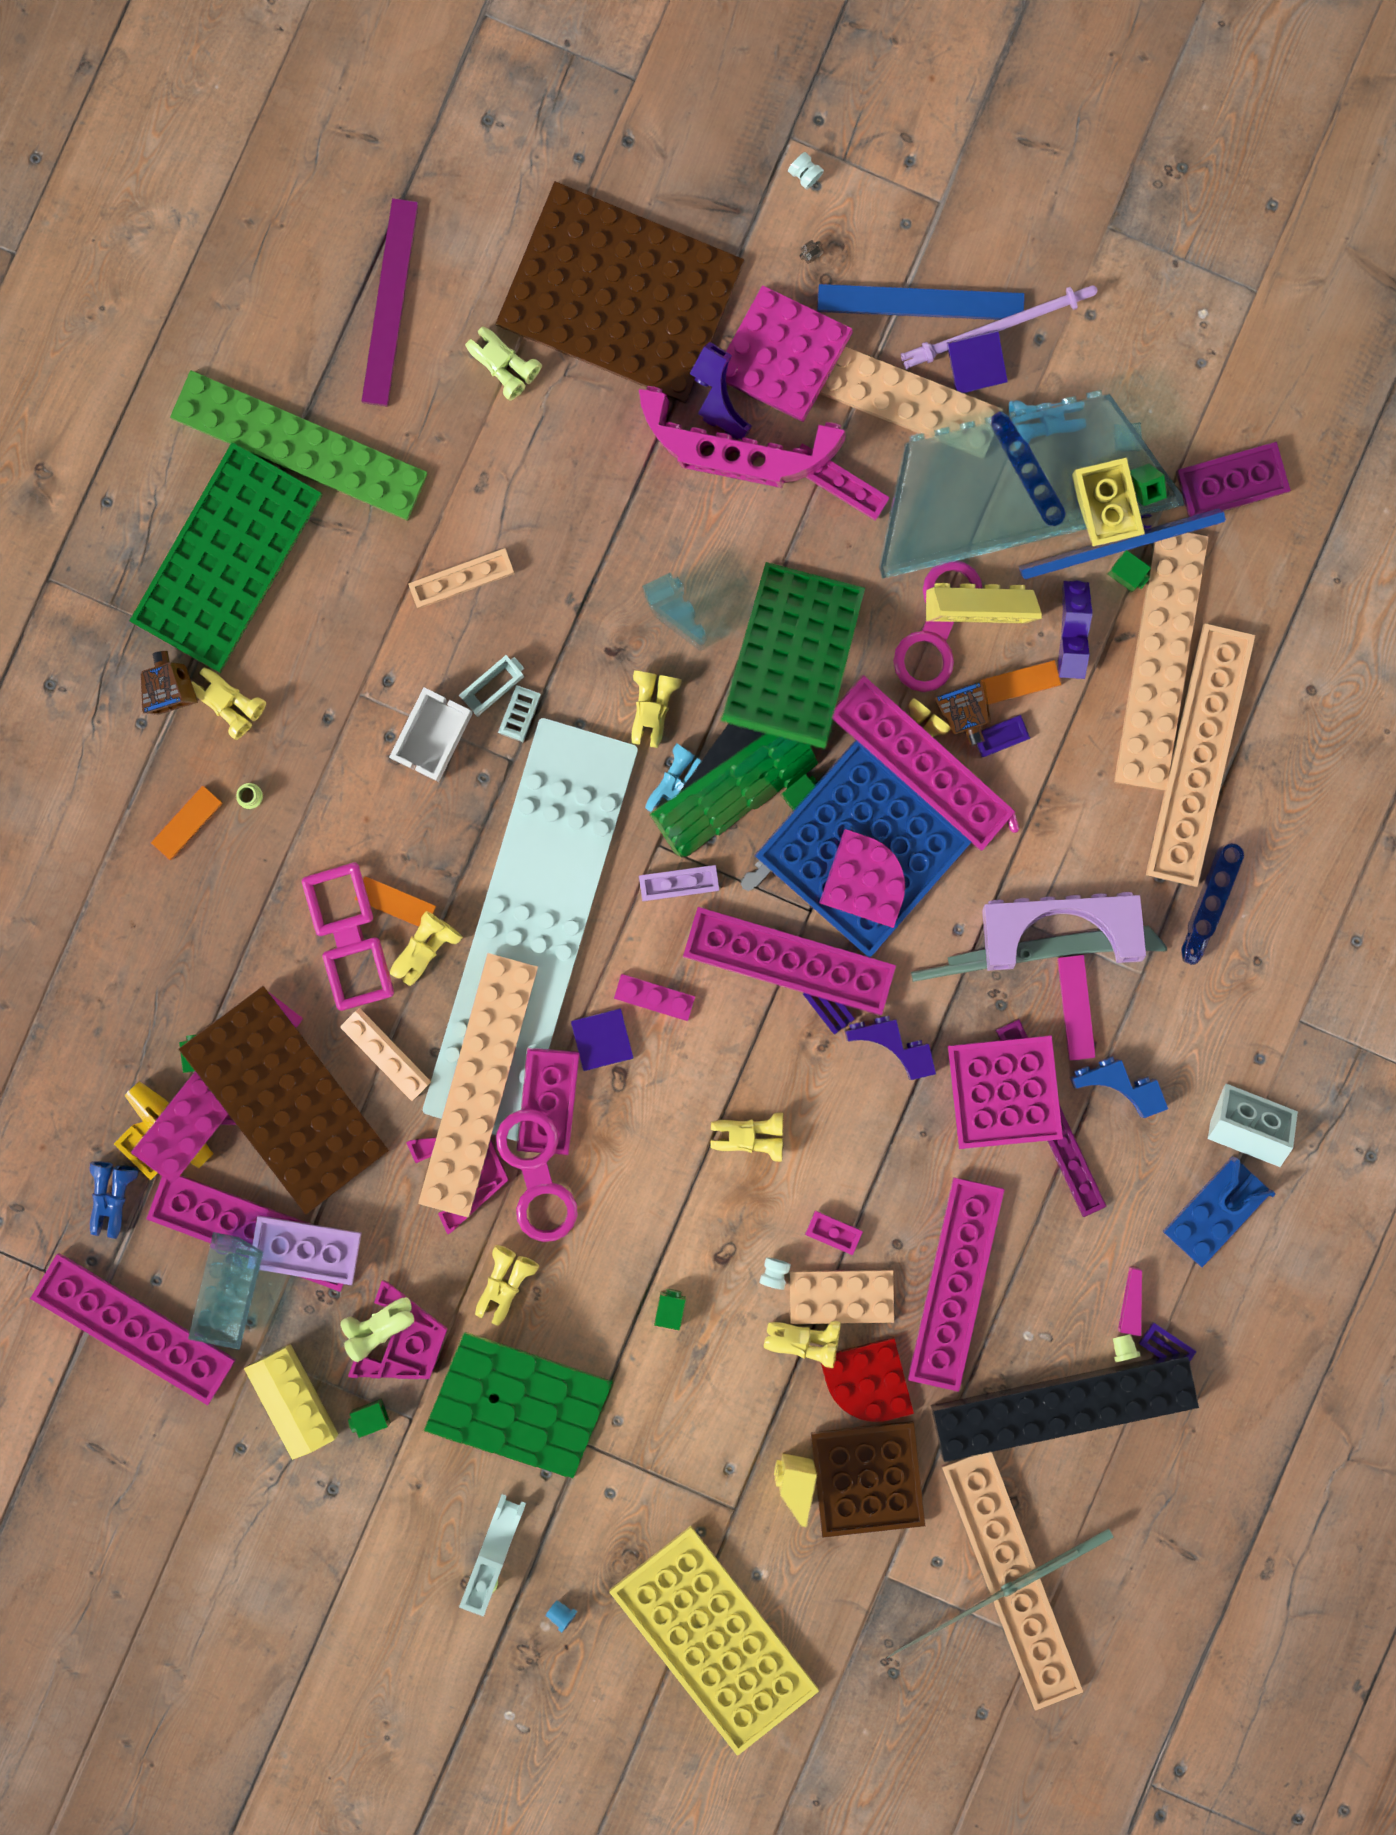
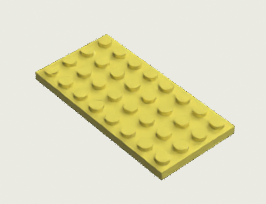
[609,1526,819,1756]

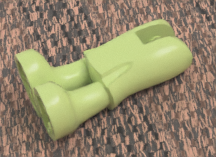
[465,326,542,401]
[341,1298,414,1362]

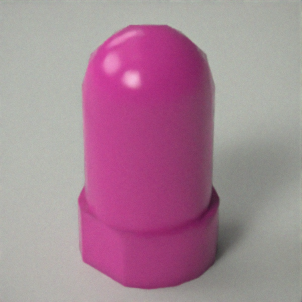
[1008,814,1019,833]

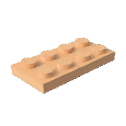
[789,1269,894,1324]

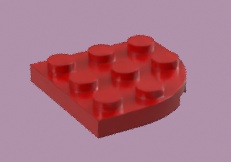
[821,1337,914,1422]

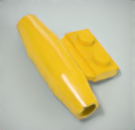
[114,1081,214,1180]

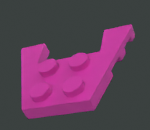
[406,1137,509,1235]
[348,1280,448,1379]

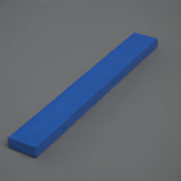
[817,284,1025,320]
[1019,508,1226,579]

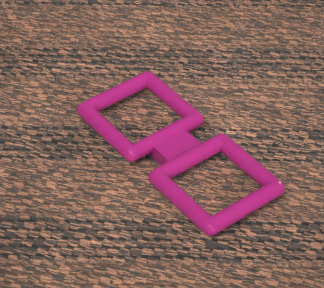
[302,862,394,1011]

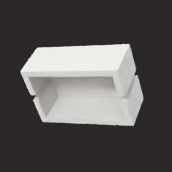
[389,688,473,782]

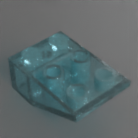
[642,573,707,651]

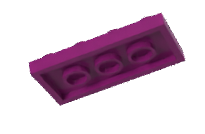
[1176,442,1291,517]

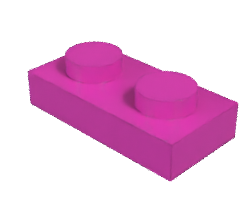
[805,1210,863,1255]

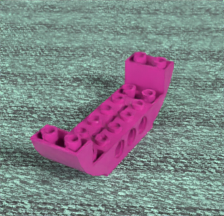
[639,386,846,488]

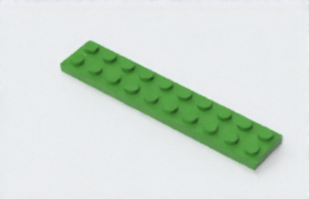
[170,370,428,521]

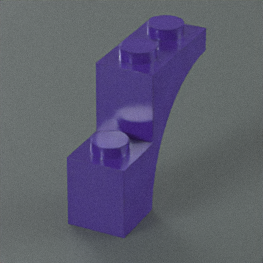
[690,342,752,440]
[1058,580,1093,679]
[845,1015,936,1080]

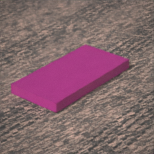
[516,1048,580,1155]

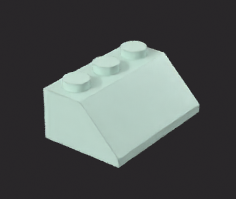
[1208,1084,1298,1167]

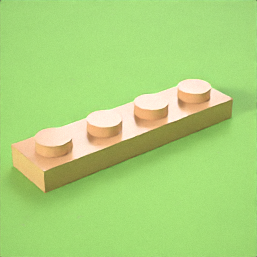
[408,548,515,609]
[340,1008,431,1101]

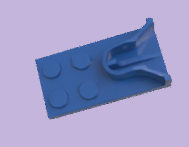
[1162,1156,1276,1267]

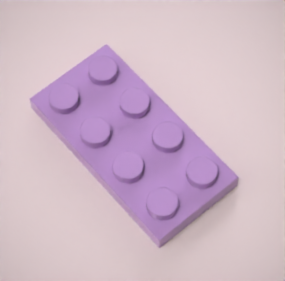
[249,1215,362,1285]

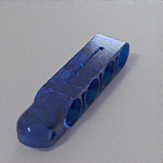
[990,411,1066,526]
[1181,843,1244,965]

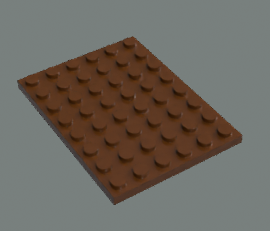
[495,181,745,404]

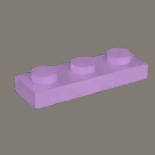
[639,865,719,901]

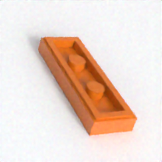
[979,660,1061,705]
[151,785,223,860]
[354,876,437,927]

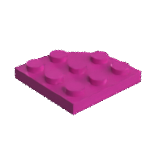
[819,829,905,928]

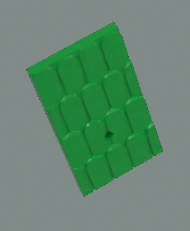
[650,723,819,858]
[423,1331,613,1478]

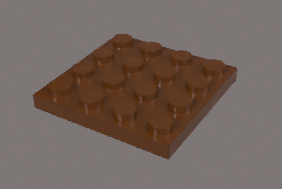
[811,1421,925,1538]

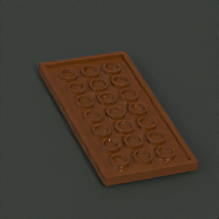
[179,986,389,1214]

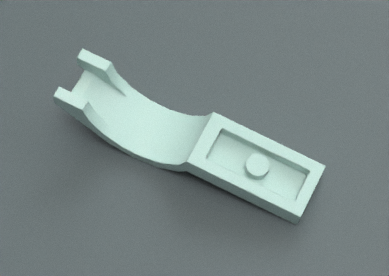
[459,1494,526,1617]

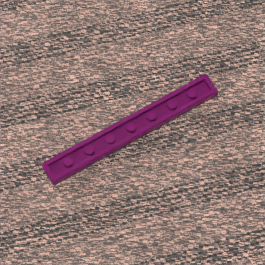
[362,198,419,407]
[995,1019,1107,1217]

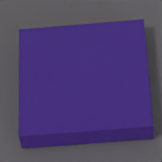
[947,330,1008,393]
[571,1008,634,1071]

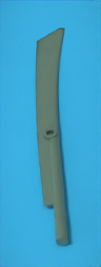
[911,926,1167,982]
[886,1528,1114,1659]

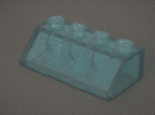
[188,1232,263,1350]

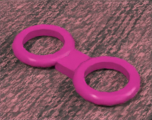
[893,560,983,692]
[496,1109,578,1242]

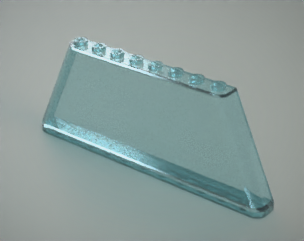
[879,390,1184,579]

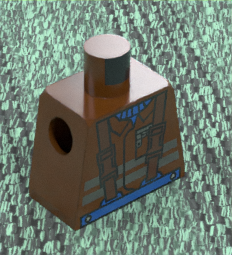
[141,651,198,715]
[935,681,991,746]

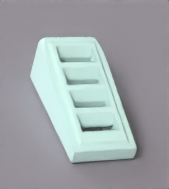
[498,685,541,742]

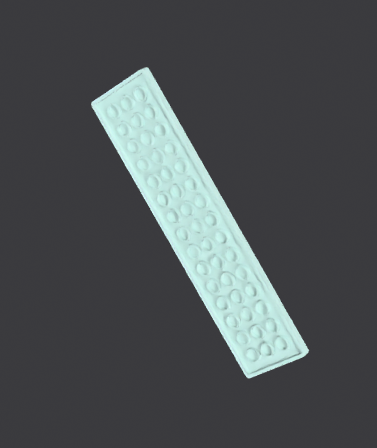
[423,718,638,1141]

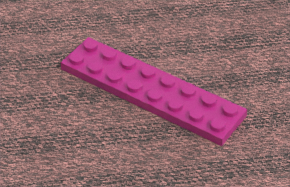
[833,675,1015,851]
[683,907,896,1016]
[131,992,303,1184]
[146,1175,344,1292]
[908,1177,1005,1392]
[30,1253,236,1406]

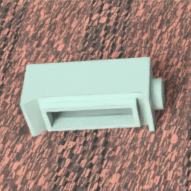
[459,655,524,717]

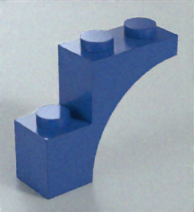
[1070,1057,1168,1118]

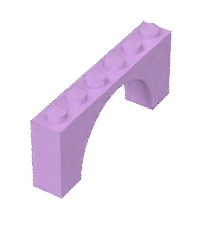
[982,892,1146,971]

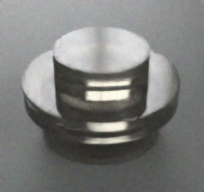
[799,240,824,264]

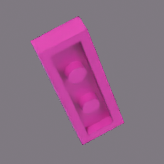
[614,974,695,1021]

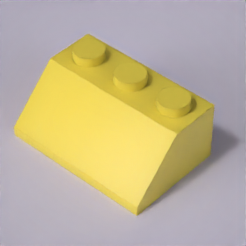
[774,1453,817,1527]

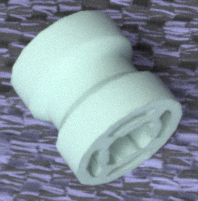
[788,152,824,189]
[759,1257,791,1290]

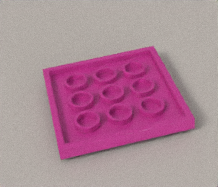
[726,285,853,422]
[948,1035,1063,1149]

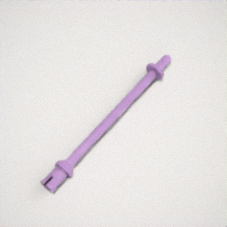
[900,285,1097,369]

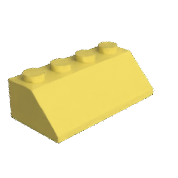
[926,583,1042,624]
[244,1343,339,1460]

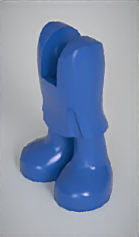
[90,1161,139,1239]

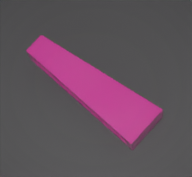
[1118,1267,1142,1336]

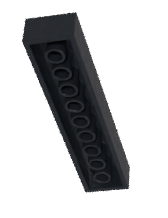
[931,1352,1199,1462]

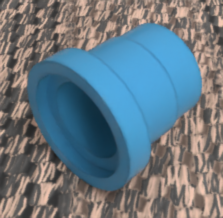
[545,1600,578,1633]

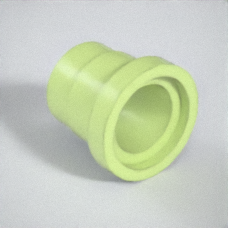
[236,783,263,809]
[1113,1334,1141,1362]

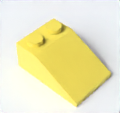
[1072,458,1145,547]

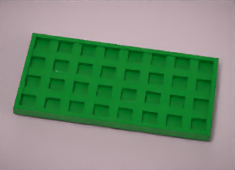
[129,442,323,673]
[721,562,865,748]

